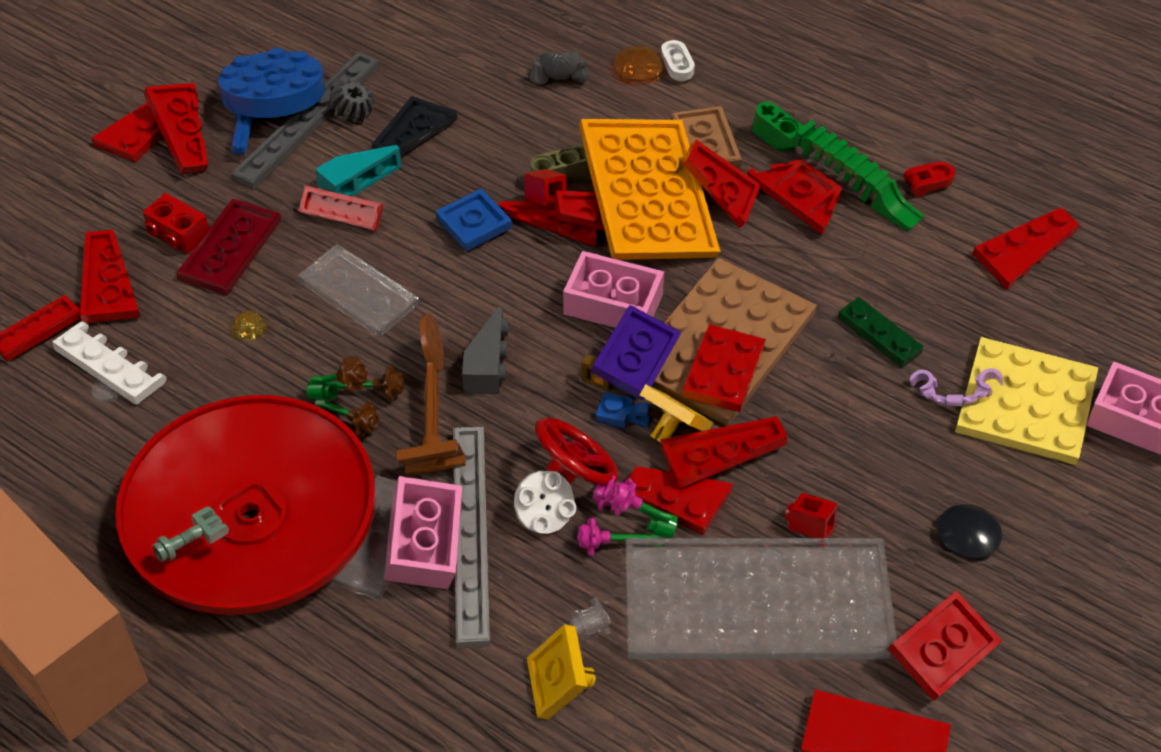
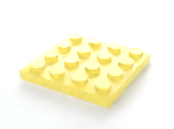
[955,337,1099,465]

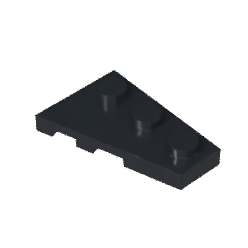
[372,96,458,156]

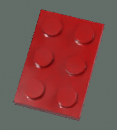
[682,324,766,413]
[887,590,1002,701]

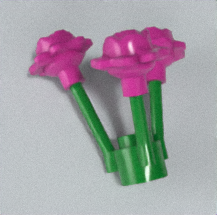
[577,475,677,556]

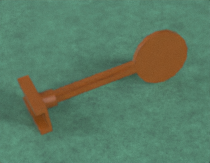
[397,314,466,476]

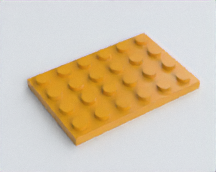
[578,119,720,260]

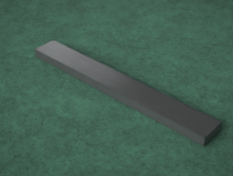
[231,52,379,190]

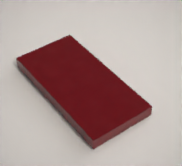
[176,198,282,296]

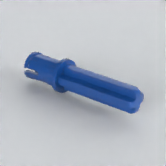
[231,113,256,156]

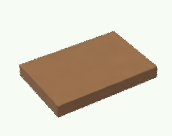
[671,106,742,167]

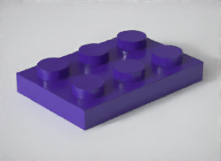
[590,305,681,401]

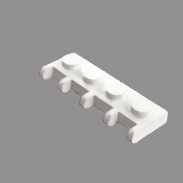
[53,321,166,405]

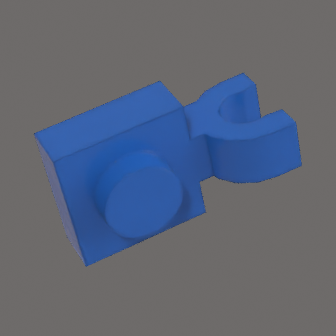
[595,392,651,429]

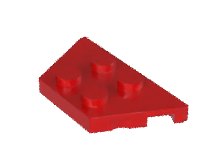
[747,159,842,235]

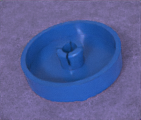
[218,48,325,118]

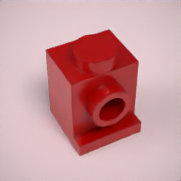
[785,493,837,545]

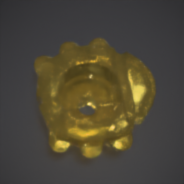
[232,311,267,340]

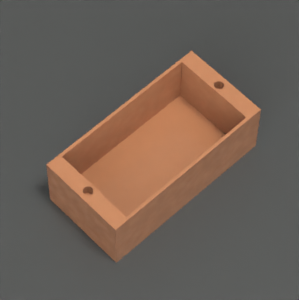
[0,488,148,743]

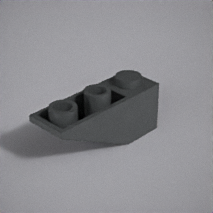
[462,306,509,393]

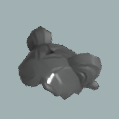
[530,51,589,86]

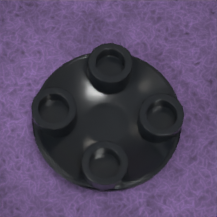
[937,504,1002,561]

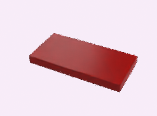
[801,689,951,752]

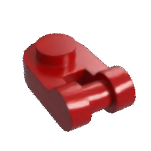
[903,161,956,197]

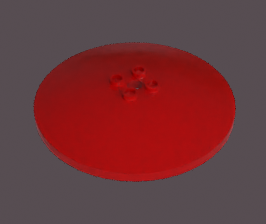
[115,395,376,615]

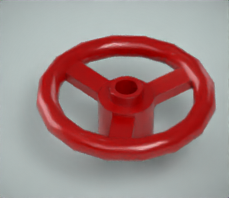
[535,417,619,486]

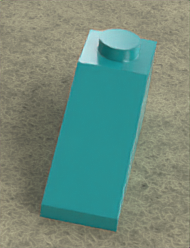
[315,145,402,197]

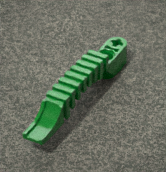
[751,102,925,232]

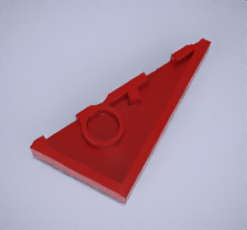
[499,201,597,246]

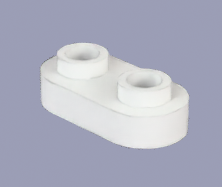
[661,40,695,81]

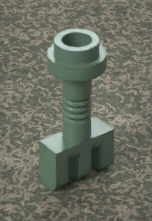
[152,507,229,562]

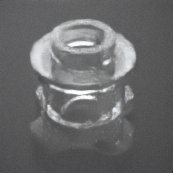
[569,597,611,641]

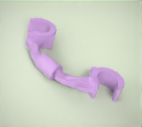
[910,368,1004,406]

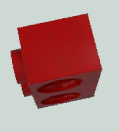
[142,193,209,254]

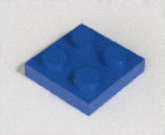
[435,188,512,251]

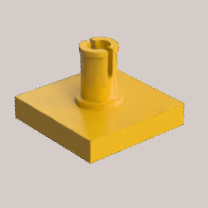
[640,385,714,442]
[527,624,596,720]

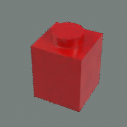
[524,169,566,206]

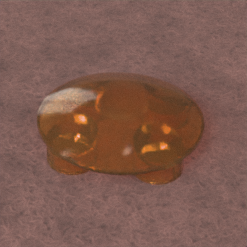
[614,46,664,83]

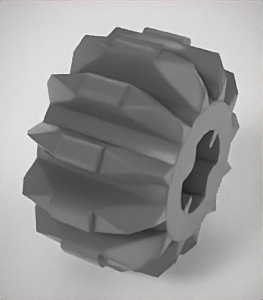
[330,78,374,124]

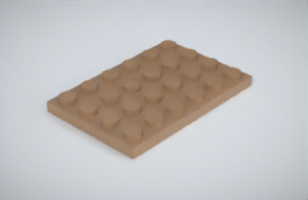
[651,258,817,426]

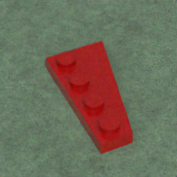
[91,91,199,163]
[80,229,141,323]
[660,416,788,489]

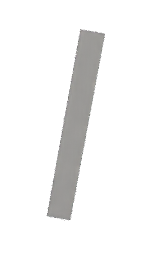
[453,426,490,648]

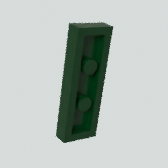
[838,297,924,368]

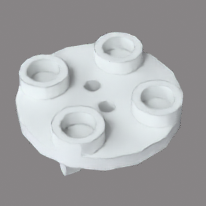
[514,470,576,534]

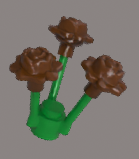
[307,356,404,438]

